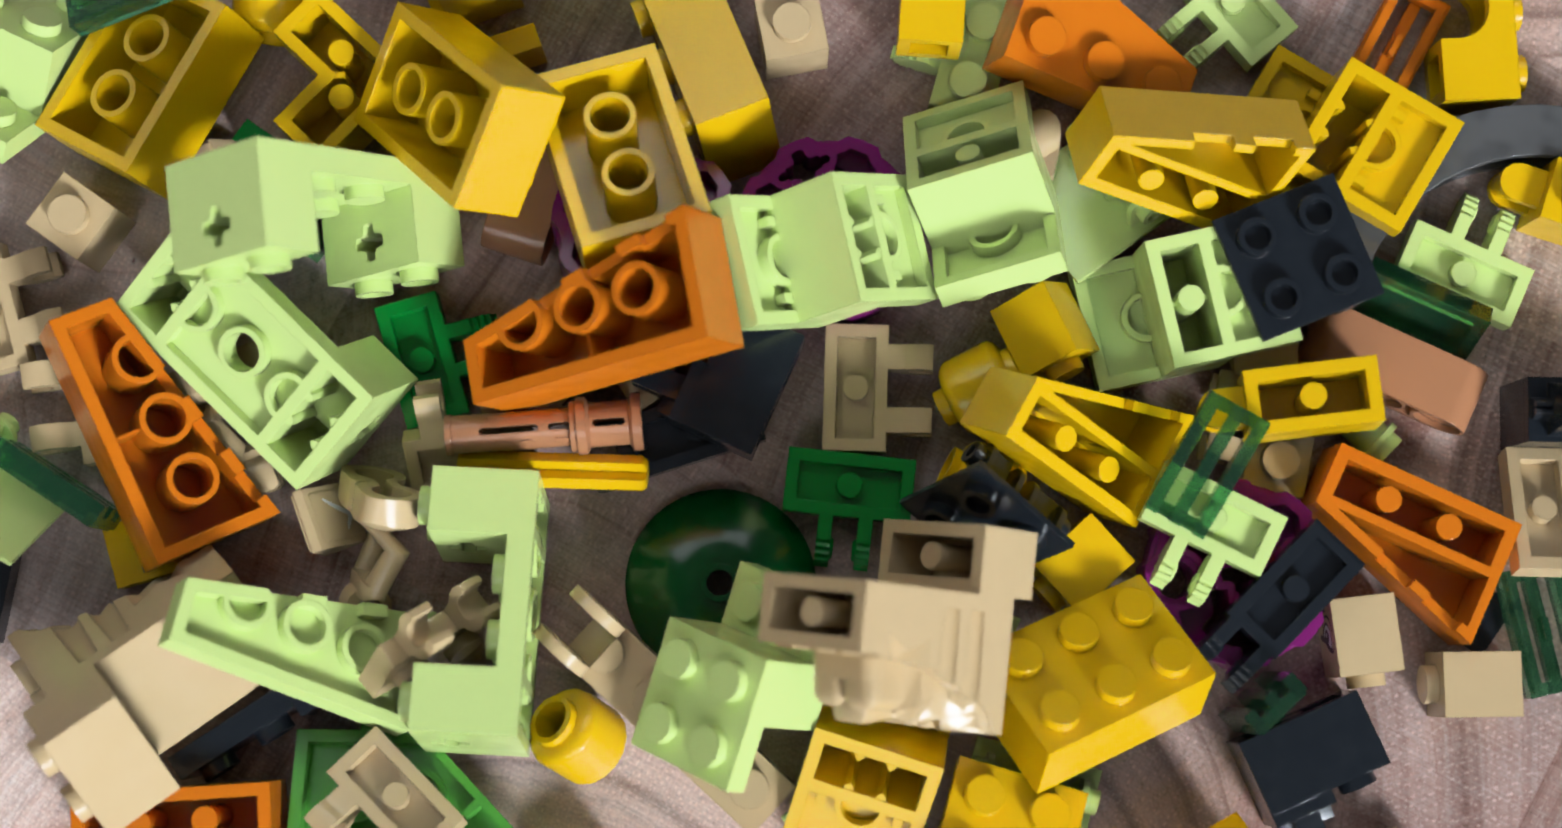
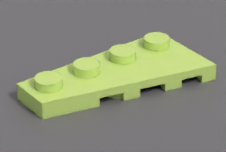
[158,577,437,736]

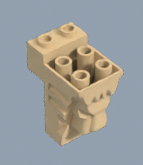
[757,519,1038,735]
[7,544,260,828]

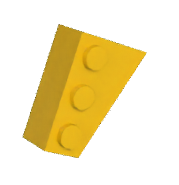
[630,0,780,182]
[1065,86,1316,228]
[960,366,1196,528]

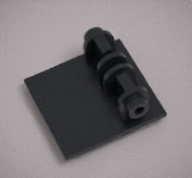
[1211,173,1385,342]
[899,441,1075,563]

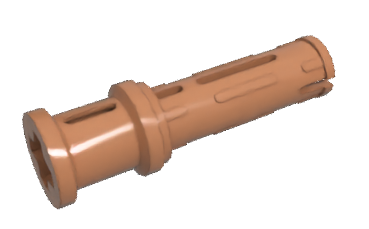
[443,392,644,456]

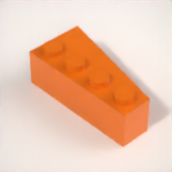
[463,204,744,411]
[38,297,281,573]

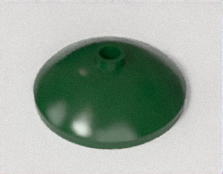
[625,489,816,655]

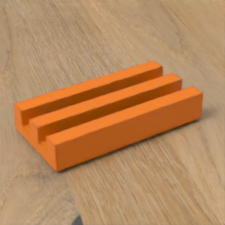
[1351,0,1452,89]

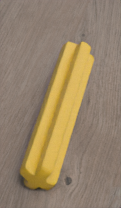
[457,451,650,491]

